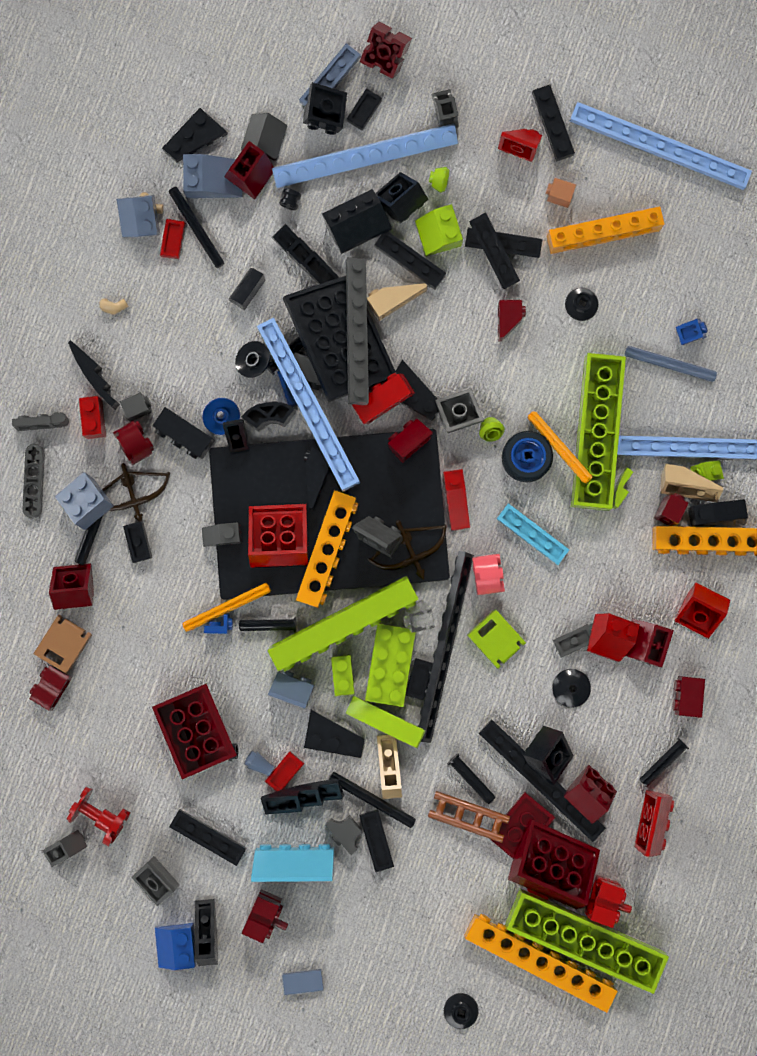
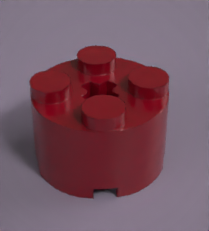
[113,421,154,465]

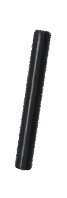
[169,186,224,268]
[329,772,416,828]

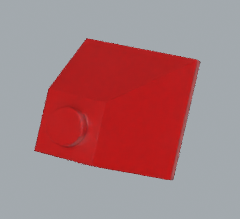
[498,129,543,162]

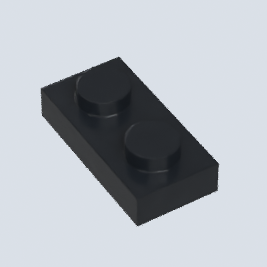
[123,521,153,563]

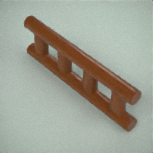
[428,791,510,843]

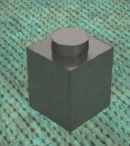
[119,392,152,422]

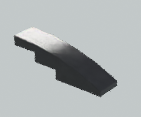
[271,224,340,284]
[68,340,120,410]
[261,779,344,815]

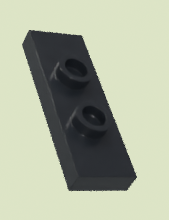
[359,809,394,872]

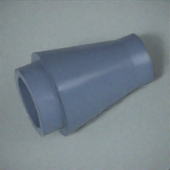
[244,751,274,776]

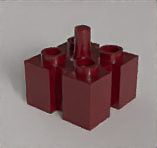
[360,21,412,79]
[241,889,288,943]

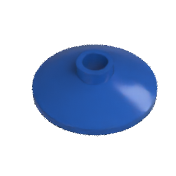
[202,398,240,435]

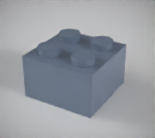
[55,472,114,530]

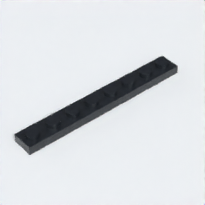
[478,719,606,842]

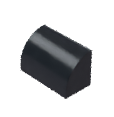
[229,268,266,311]

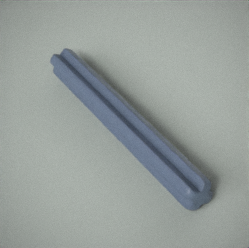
[625,346,717,382]

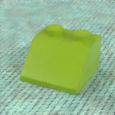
[415,204,463,257]

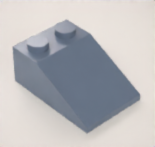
[183,154,243,199]

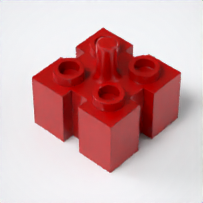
[584,875,632,928]

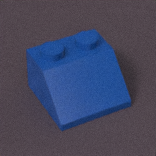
[155,923,197,970]

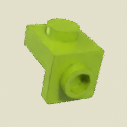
[690,460,724,481]

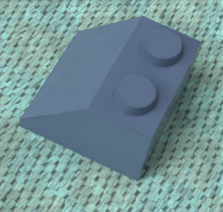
[116,195,160,237]
[268,671,315,708]

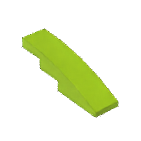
[346,696,426,748]

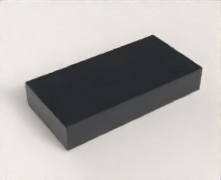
[346,88,382,131]
[406,658,433,701]

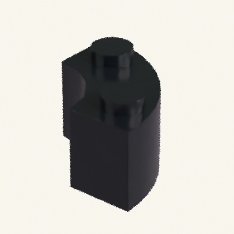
[241,401,296,432]

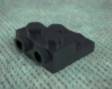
[303,82,347,135]

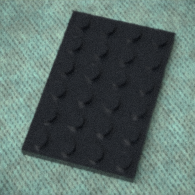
[283,276,396,402]

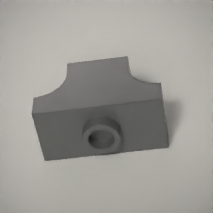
[431,89,459,128]
[325,815,362,855]

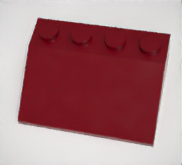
[152,683,237,780]
[508,820,600,909]

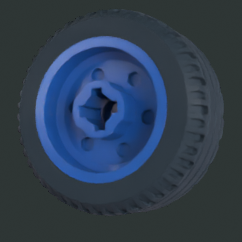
[502,431,553,482]

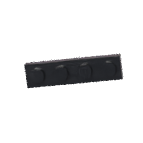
[532,85,575,162]
[469,212,520,290]
[465,227,543,258]
[374,231,447,290]
[169,809,247,866]

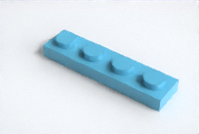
[497,503,569,565]

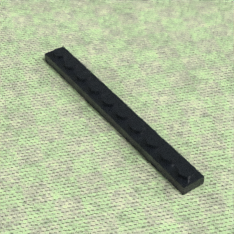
[418,551,474,743]

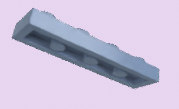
[299,43,361,106]

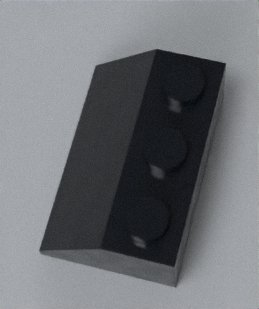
[322,189,392,254]

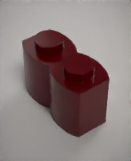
[29,665,72,711]

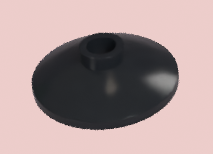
[235,341,270,378]
[552,669,591,708]

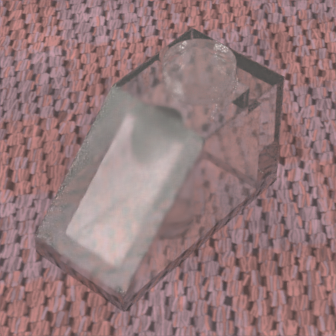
[403,600,435,633]

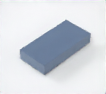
[282,969,324,995]

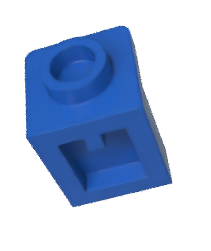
[676,319,708,345]
[204,614,233,634]

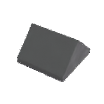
[241,112,287,161]
[435,388,484,433]
[131,856,180,906]

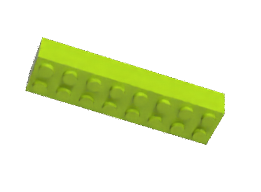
[571,353,626,511]
[267,576,419,672]
[505,888,669,994]

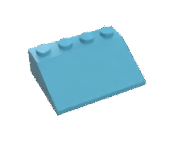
[251,844,334,882]

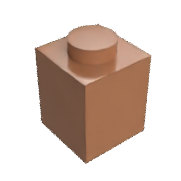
[545,178,576,208]

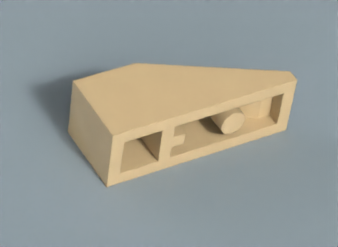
[367,283,427,321]
[661,464,723,502]
[377,735,402,799]

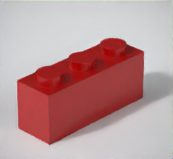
[352,373,415,424]

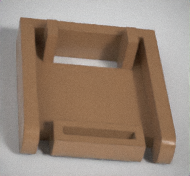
[33,615,92,674]

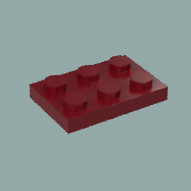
[490,791,555,859]

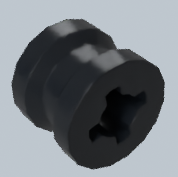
[279,188,301,211]

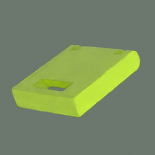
[467,609,526,669]

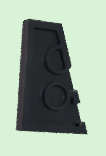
[162,108,228,163]
[396,359,438,421]
[304,709,365,758]

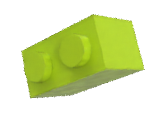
[331,655,355,696]

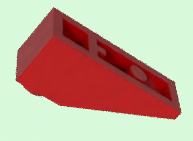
[443,469,470,531]

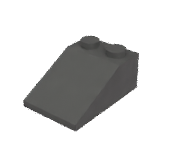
[352,516,403,558]

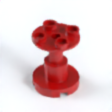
[67,786,131,847]

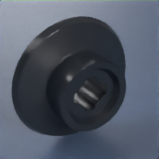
[565,288,599,321]
[443,993,479,1029]

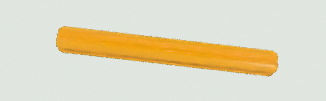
[528,411,592,483]
[182,583,271,632]

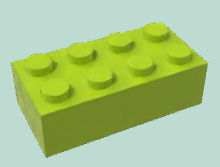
[365,624,416,707]

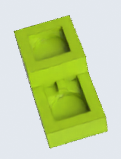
[612,467,633,509]

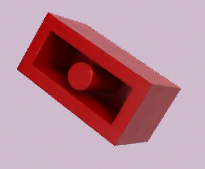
[79,396,106,439]

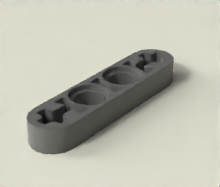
[22,444,45,518]

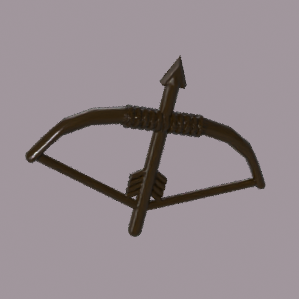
[102,463,170,522]
[368,520,447,580]

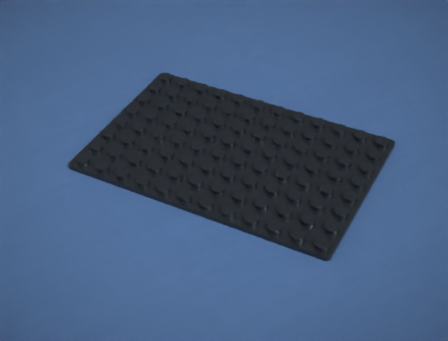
[209,429,450,600]

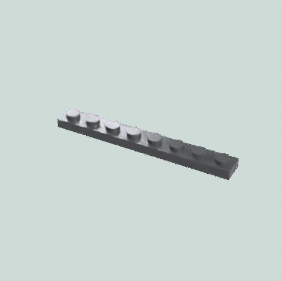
[346,257,369,405]

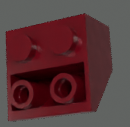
[224,141,274,200]
[625,618,674,668]
[564,765,617,824]

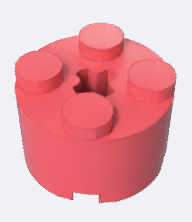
[472,554,505,595]

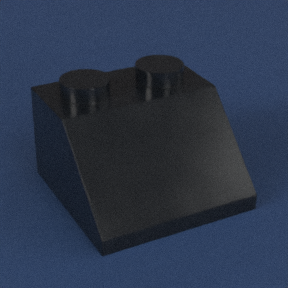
[375,172,429,224]
[523,725,574,785]

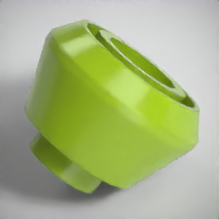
[429,167,450,193]
[479,417,505,442]

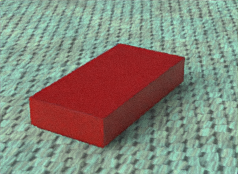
[160,219,186,260]
[264,751,304,791]

